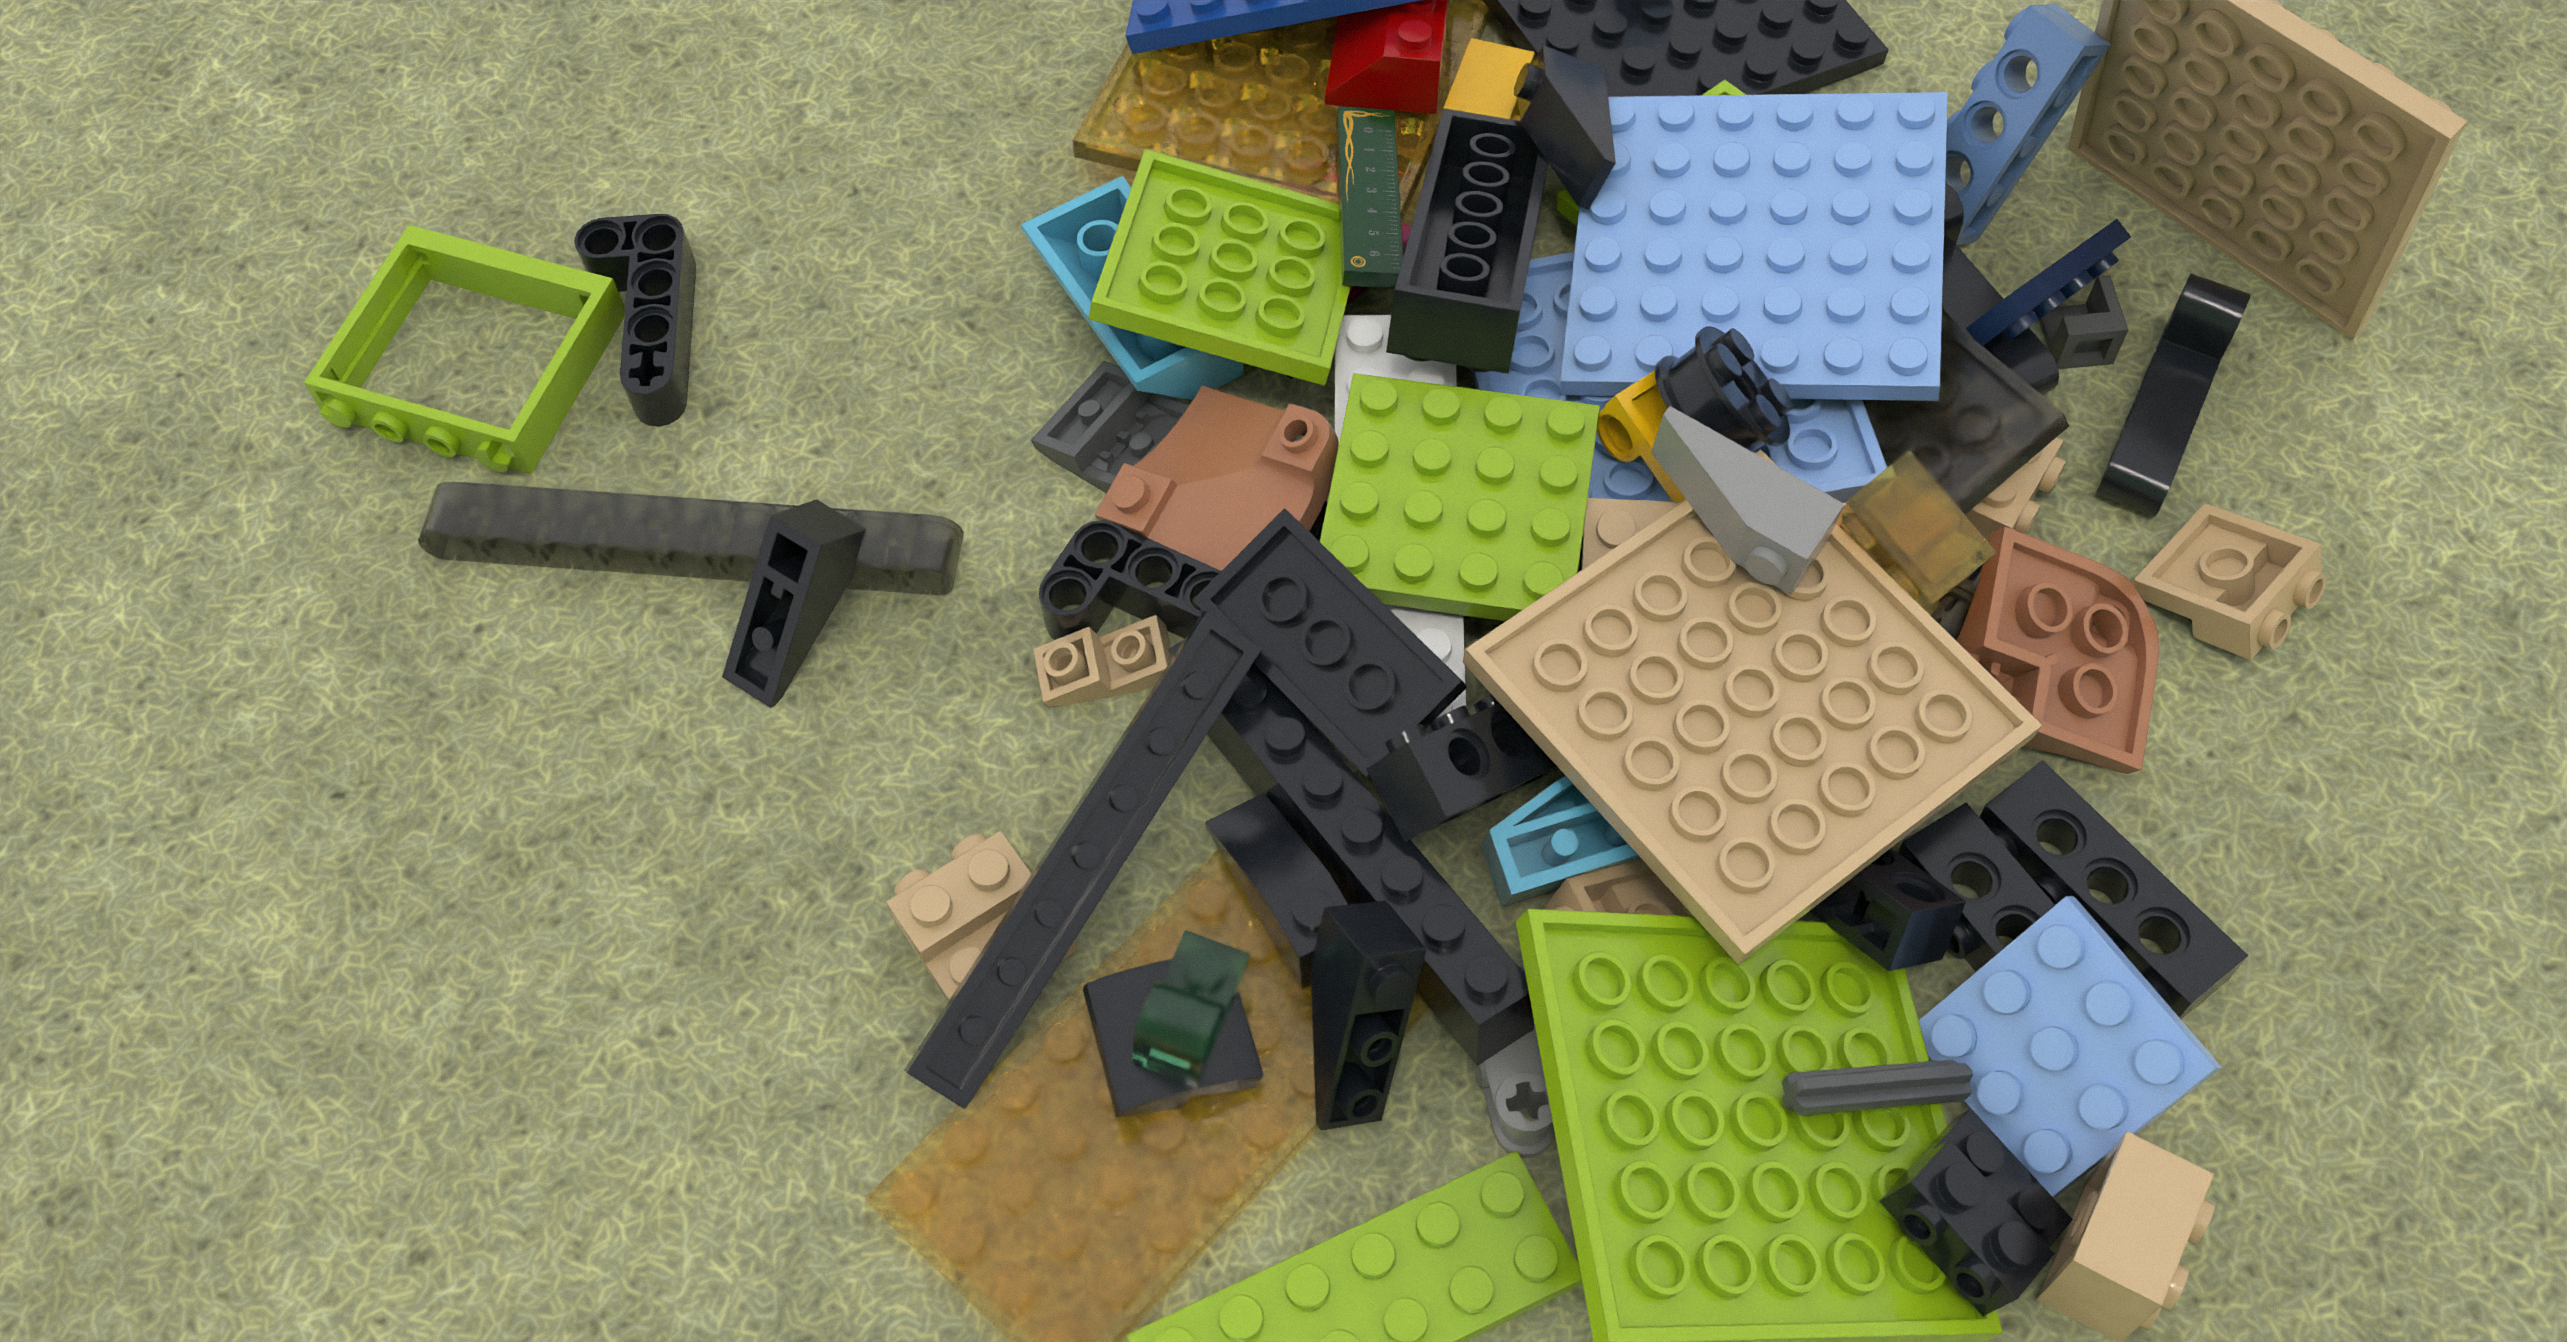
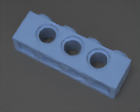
[1945,4,2111,245]

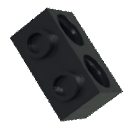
[1809,848,1966,971]

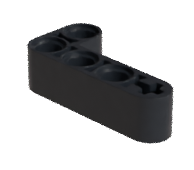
[1941,182,2059,414]
[574,214,696,427]
[2095,273,2251,517]
[1039,520,1221,640]

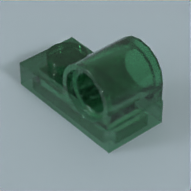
[1132,930,1250,1087]

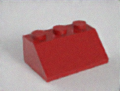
[1325,0,1450,114]

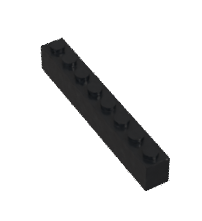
[1168,640,1534,1066]

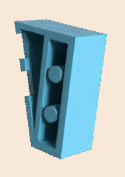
[1480,776,1641,907]

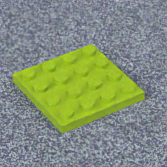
[1088,149,1351,386]
[1320,373,1600,621]

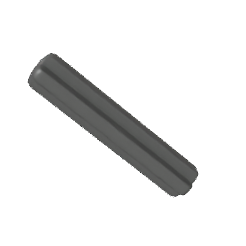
[1782,1060,1973,1116]

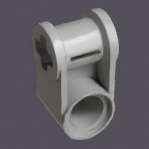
[1472,1023,1555,1158]

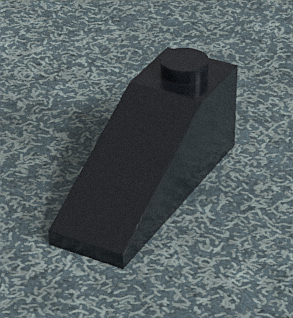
[1514,45,1616,210]
[722,499,866,708]
[1205,793,1348,990]

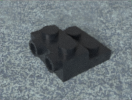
[1879,1108,2073,1316]

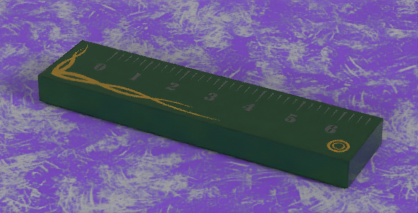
[1336,106,1403,289]

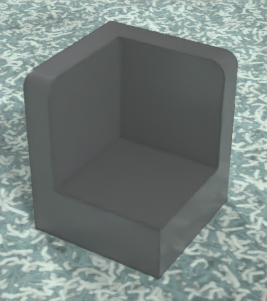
[2039,276,2129,369]

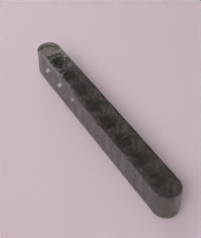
[418,481,964,596]

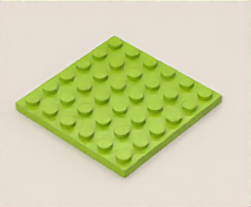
[1516,909,2003,1342]

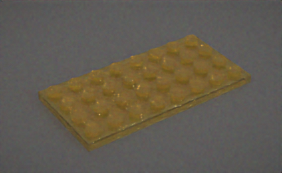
[865,849,1431,1342]

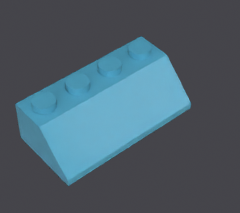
[1021,176,1244,400]

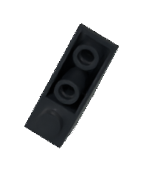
[1311,900,1427,1130]

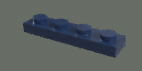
[1966,219,2131,348]

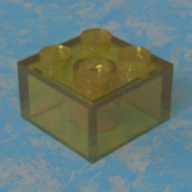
[1838,450,1997,606]

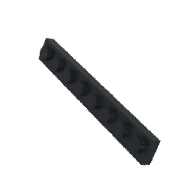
[904,611,1262,1109]

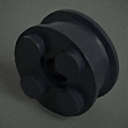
[1655,326,1793,453]

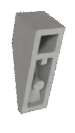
[1651,406,1845,595]

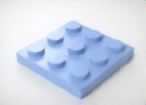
[1919,896,2222,1199]

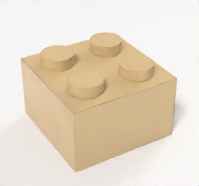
[2036,1131,2215,1342]

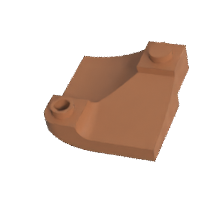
[1095,385,1339,571]
[1957,526,2159,774]

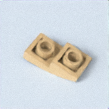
[1033,615,1171,707]

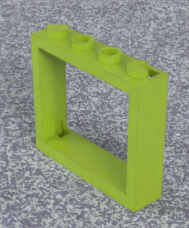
[304,224,625,474]

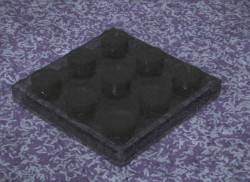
[1863,314,2069,551]

